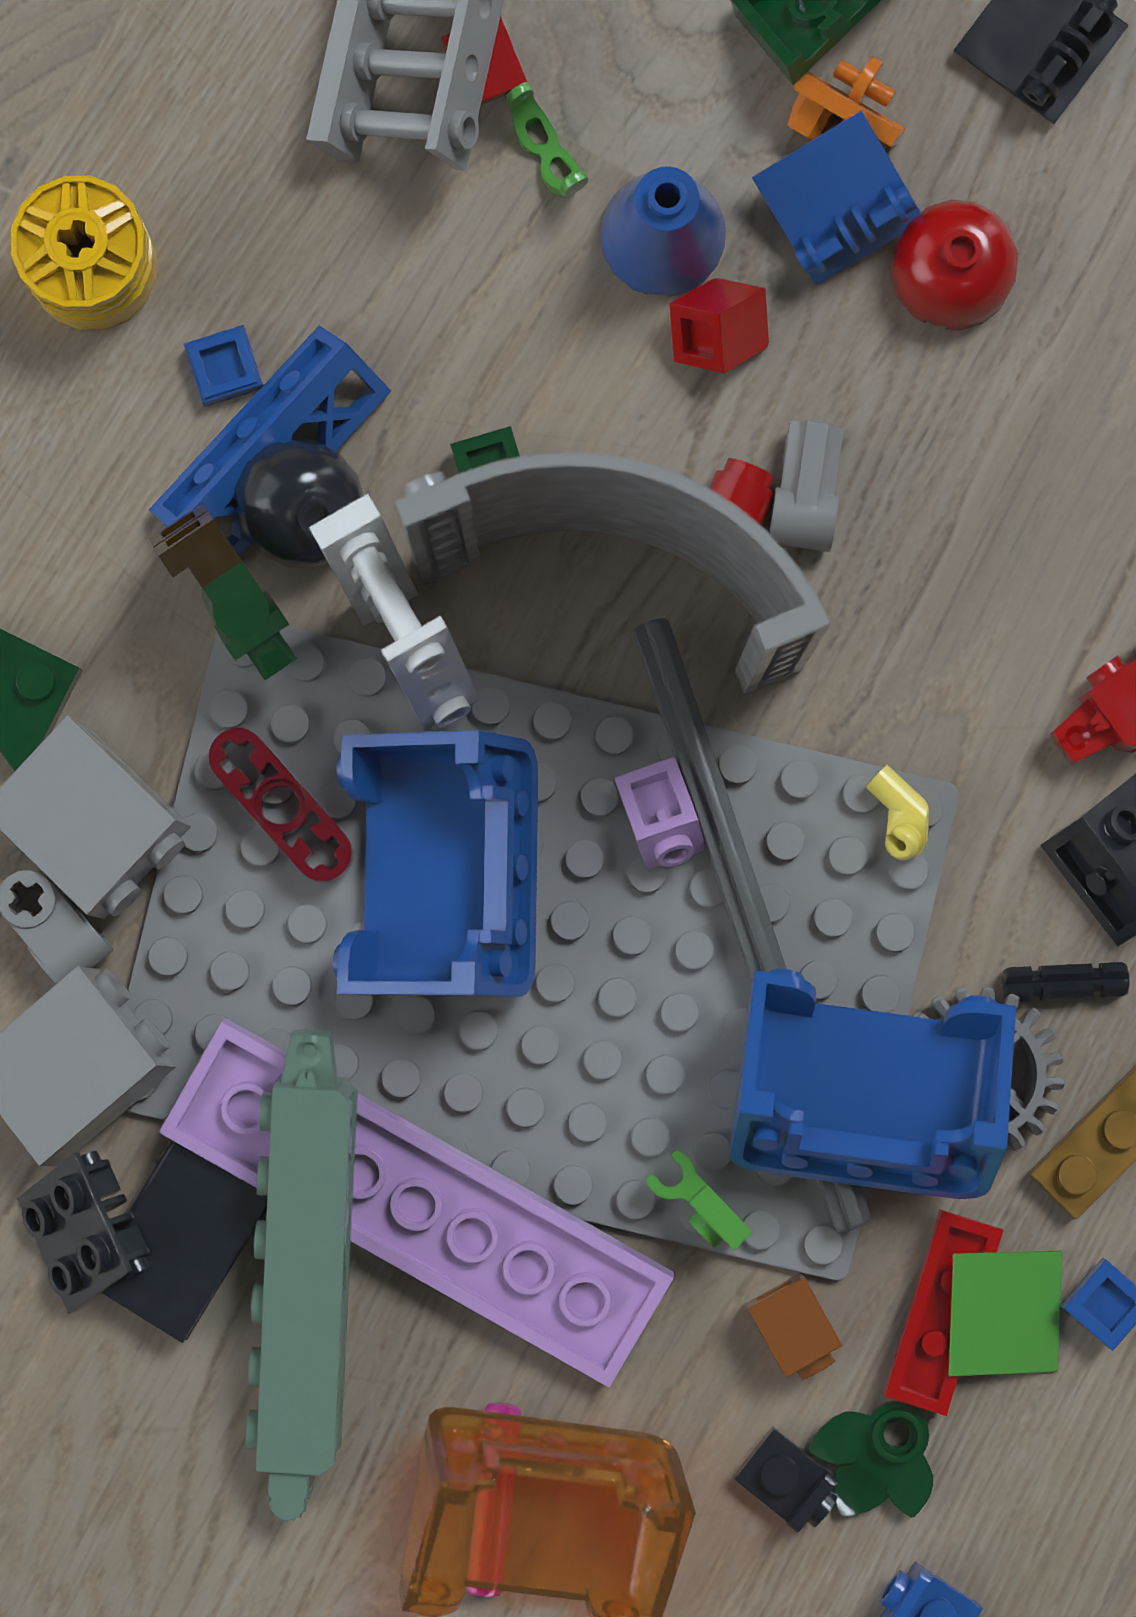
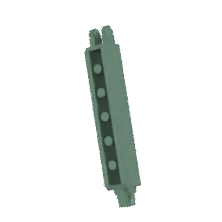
[246,1030,358,1523]

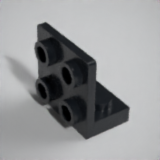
[1040,773,1136,947]

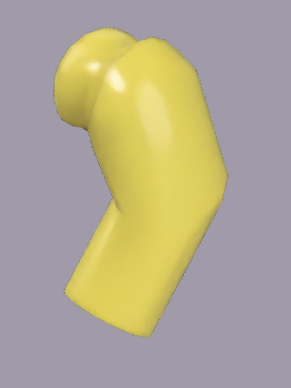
[865,764,929,861]

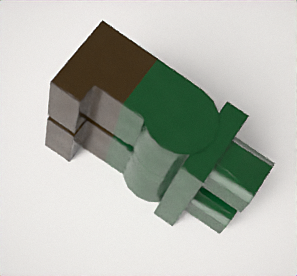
[149,503,297,680]

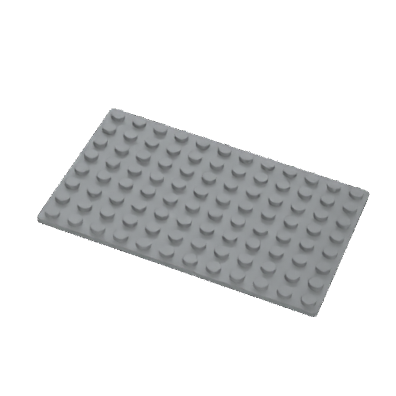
[125,626,959,1280]

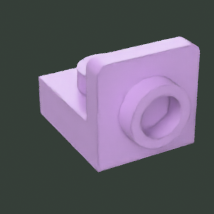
[614,757,706,869]

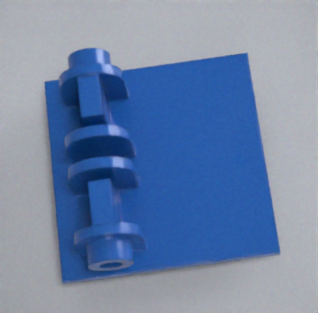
[752,110,921,285]

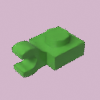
[646,1149,753,1250]

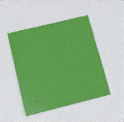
[948,1251,1063,1376]

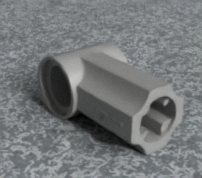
[768,420,844,552]

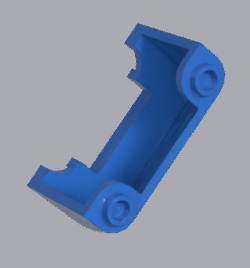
[333,730,538,997]
[730,969,1016,1199]

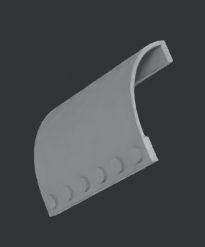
[394,452,831,695]

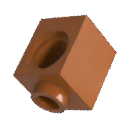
[745,1273,842,1380]

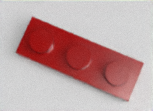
[882,1209,1004,1416]

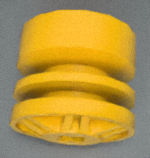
[11,175,157,330]

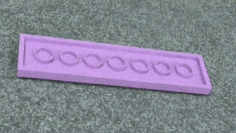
[159,1017,674,1387]

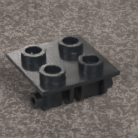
[954,0,1129,125]
[17,1150,151,1314]

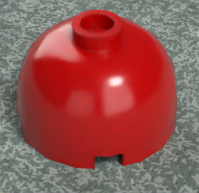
[890,200,1018,331]

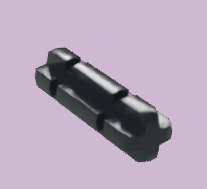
[1002,962,1130,1001]

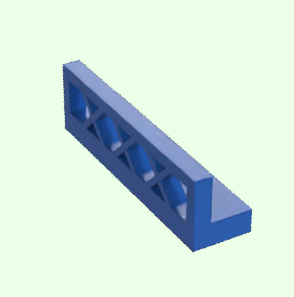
[149,325,391,556]

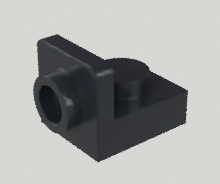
[733,1426,838,1533]

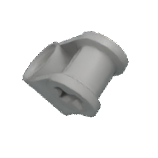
[0,870,114,984]

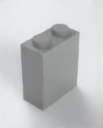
[0,715,191,919]
[0,965,176,1167]

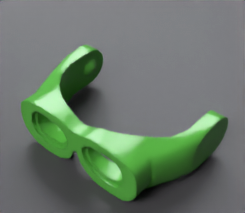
[506,82,589,197]

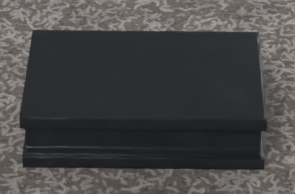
[102,1139,268,1343]

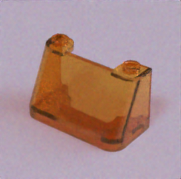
[399,1407,696,1617]

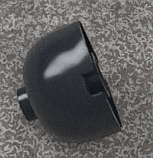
[235,439,364,568]

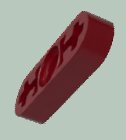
[209,728,353,883]

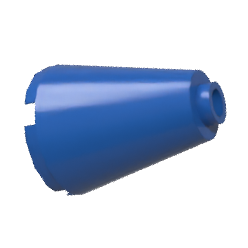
[601,166,726,296]

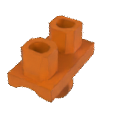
[787,56,906,150]

